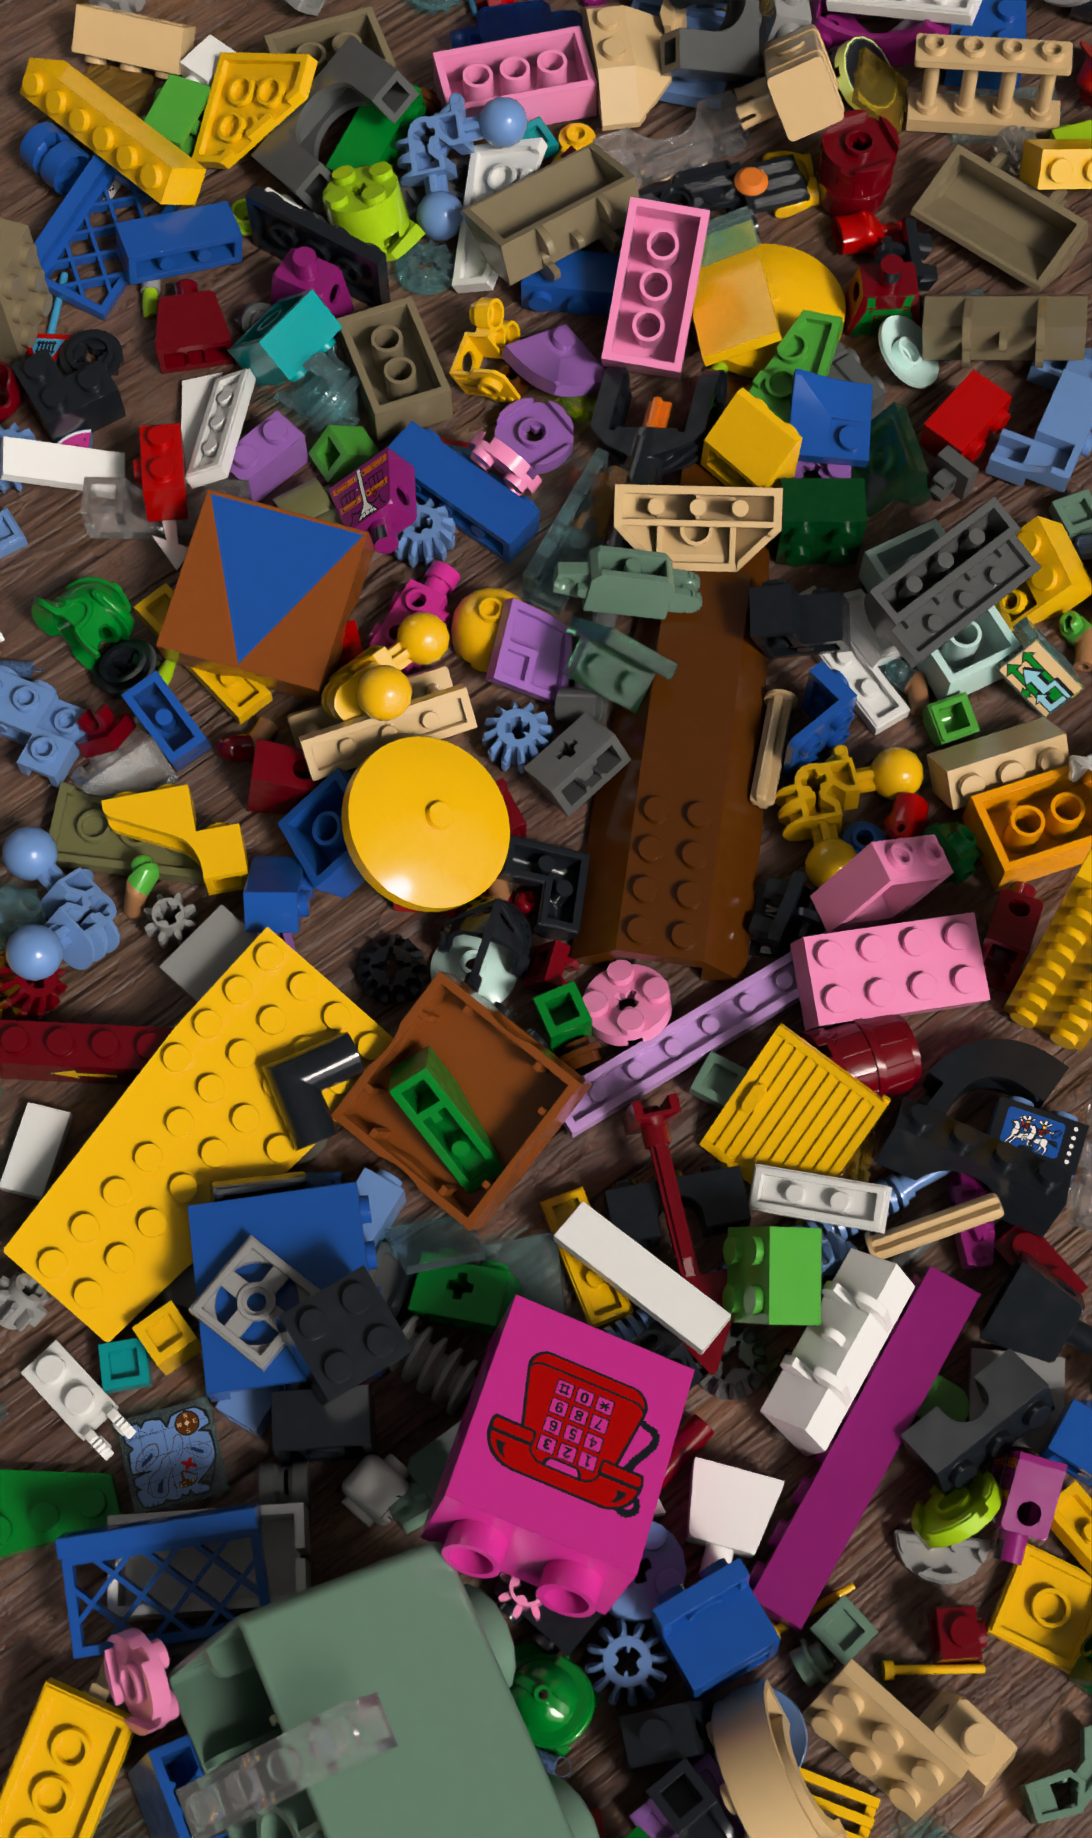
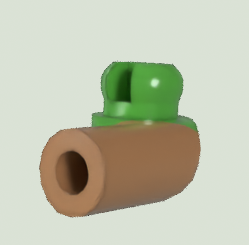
[1059,611,1092,672]
[123,854,160,919]

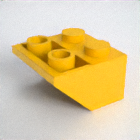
[701,387,803,488]
[994,516,1092,631]

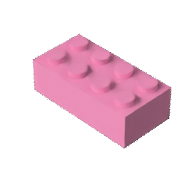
[433,26,598,125]
[601,197,710,380]
[790,912,990,1031]

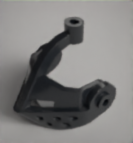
[437,895,532,993]

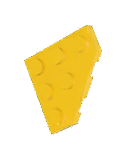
[192,52,318,169]

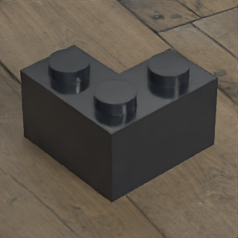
[10,348,126,443]
[749,579,851,659]

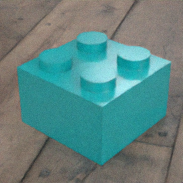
[228,289,343,387]

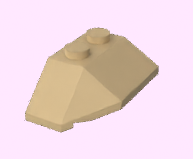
[580,3,672,131]
[613,484,783,572]

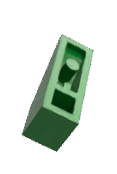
[388,1045,506,1195]

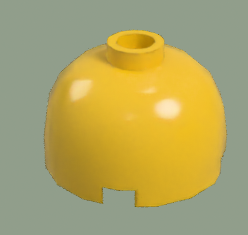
[451,587,523,672]

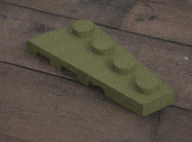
[49,781,206,885]

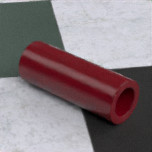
[661,1414,715,1490]

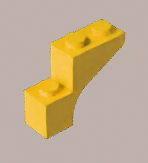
[101,784,250,896]

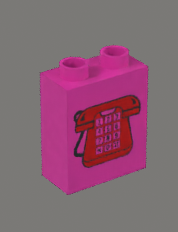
[420,1294,695,1618]

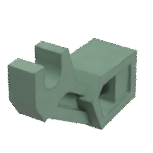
[1019,1725,1092,1824]

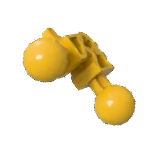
[321,611,450,722]
[775,745,924,888]

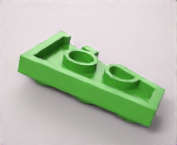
[749,310,843,423]

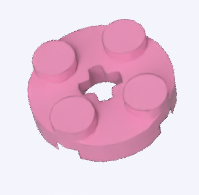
[468,430,542,496]
[582,960,672,1046]
[104,1628,179,1736]

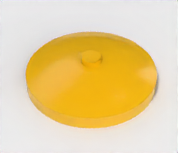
[690,244,846,378]
[341,736,510,912]

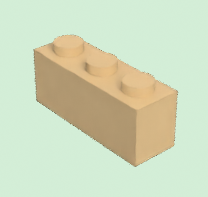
[72,3,196,79]
[927,717,1069,810]

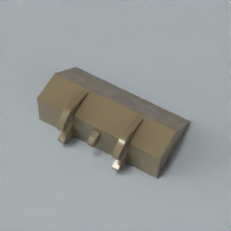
[460,142,639,285]
[910,144,1088,292]
[922,294,1088,368]

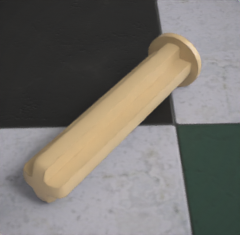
[750,689,798,809]
[864,1193,1004,1259]

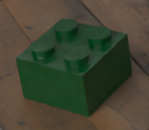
[774,478,867,567]

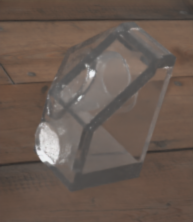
[70,727,179,798]

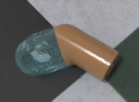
[884,659,930,716]

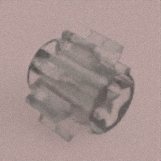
[990,126,1037,175]

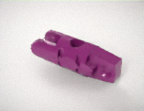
[949,1171,995,1270]

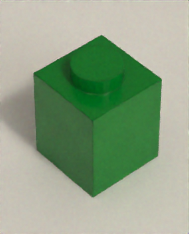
[533,981,592,1052]

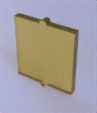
[852,47,908,134]
[85,63,154,116]

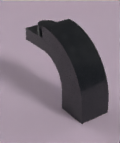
[918,1039,1069,1115]

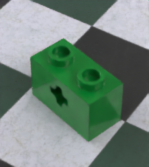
[408,1253,522,1335]

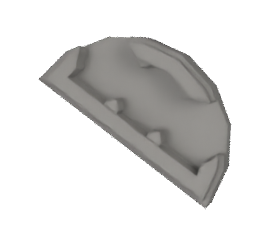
[893,1530,991,1586]

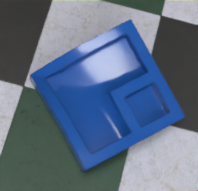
[788,369,873,467]

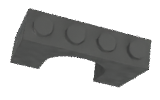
[661,0,762,83]
[251,36,419,214]

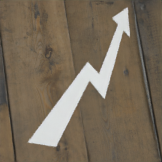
[152,372,223,570]

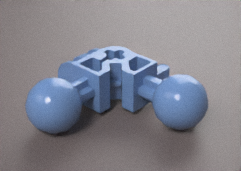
[395,93,528,241]
[2,826,120,981]

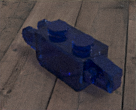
[450,0,582,49]

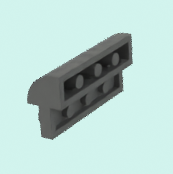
[864,496,1041,668]

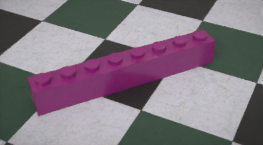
[749,1266,980,1633]

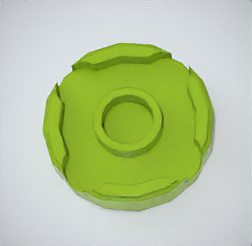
[910,1471,1004,1548]

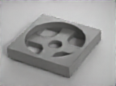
[188,1235,321,1372]

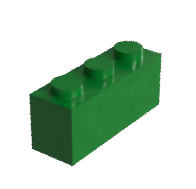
[326,84,426,173]

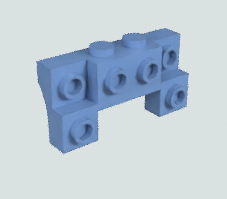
[985,348,1092,493]
[0,665,94,788]

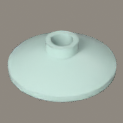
[878,315,939,389]
[430,934,517,1004]

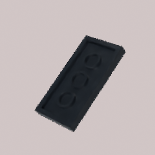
[245,185,391,308]

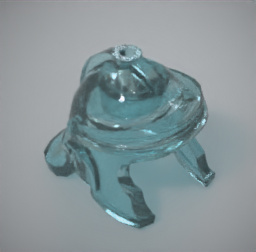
[273,344,360,434]

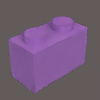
[222,410,309,502]

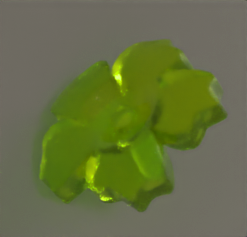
[560,395,596,423]

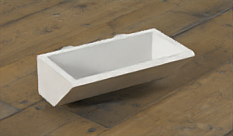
[760,1248,915,1457]

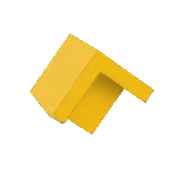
[132,1300,202,1375]

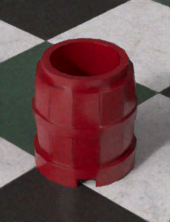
[816,110,900,217]
[799,1014,922,1098]

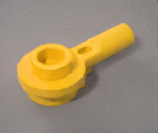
[550,123,596,164]

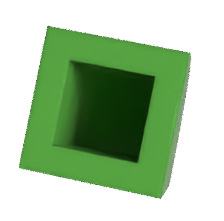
[308,425,380,483]

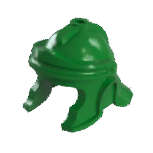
[31,577,135,674]
[510,1643,601,1757]

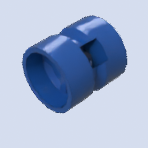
[19,121,91,196]

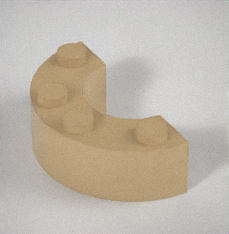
[706,1678,849,1838]

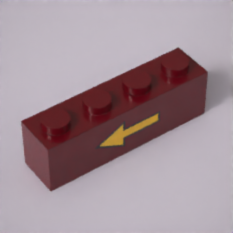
[0,1020,174,1085]

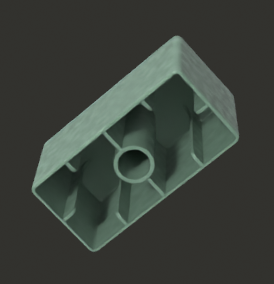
[168,1541,600,1838]

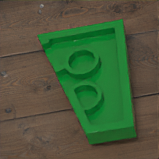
[0,1469,123,1559]

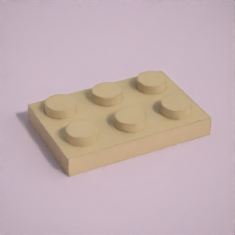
[802,1659,970,1822]

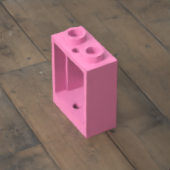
[810,834,954,933]

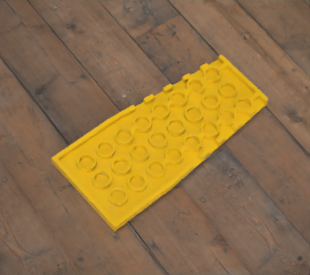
[3,926,393,1342]

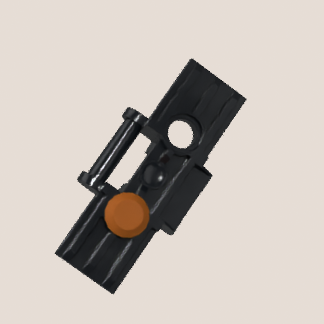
[638,154,810,238]

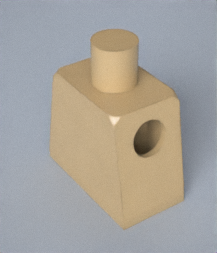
[918,1691,1018,1797]

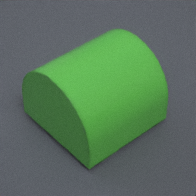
[922,692,980,746]

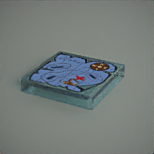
[117,1396,231,1514]

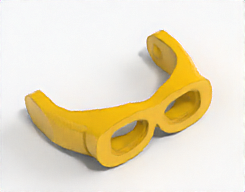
[762,151,820,218]

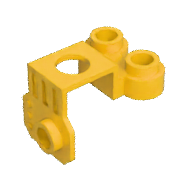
[449,297,521,403]

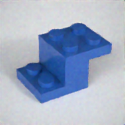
[652,1557,781,1701]

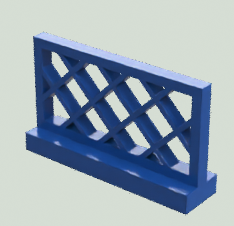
[34,153,179,321]
[55,1502,271,1659]

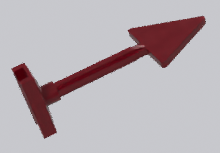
[622,1093,731,1375]

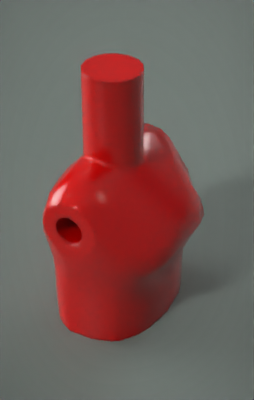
[832,210,902,255]
[884,793,929,839]

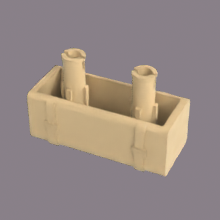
[734,24,844,141]

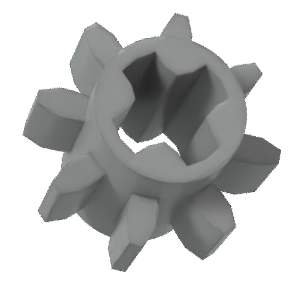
[144,893,198,949]
[0,1271,50,1332]

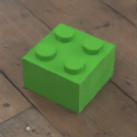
[722,1226,822,1326]

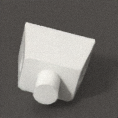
[686,1457,784,1573]

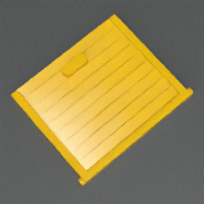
[699,1023,891,1226]

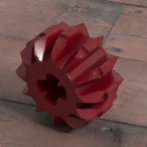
[0,951,68,1019]

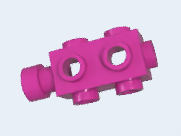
[368,560,461,676]

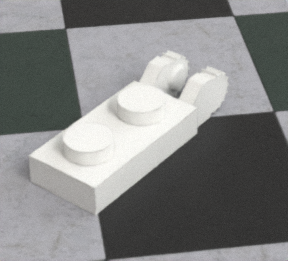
[21,1340,137,1461]

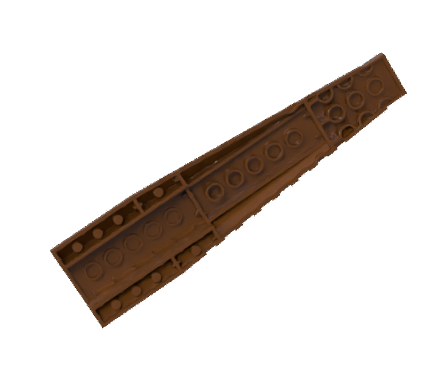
[571,375,770,985]

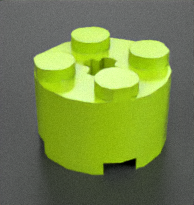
[323,161,409,249]

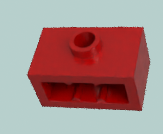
[919,369,1012,462]
[133,423,189,522]

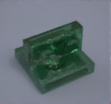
[851,402,932,517]
[562,616,678,713]

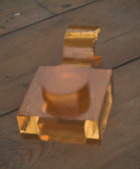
[574,465,629,539]

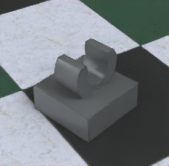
[929,445,979,502]

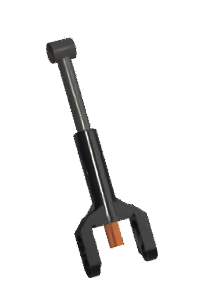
[555,367,728,725]

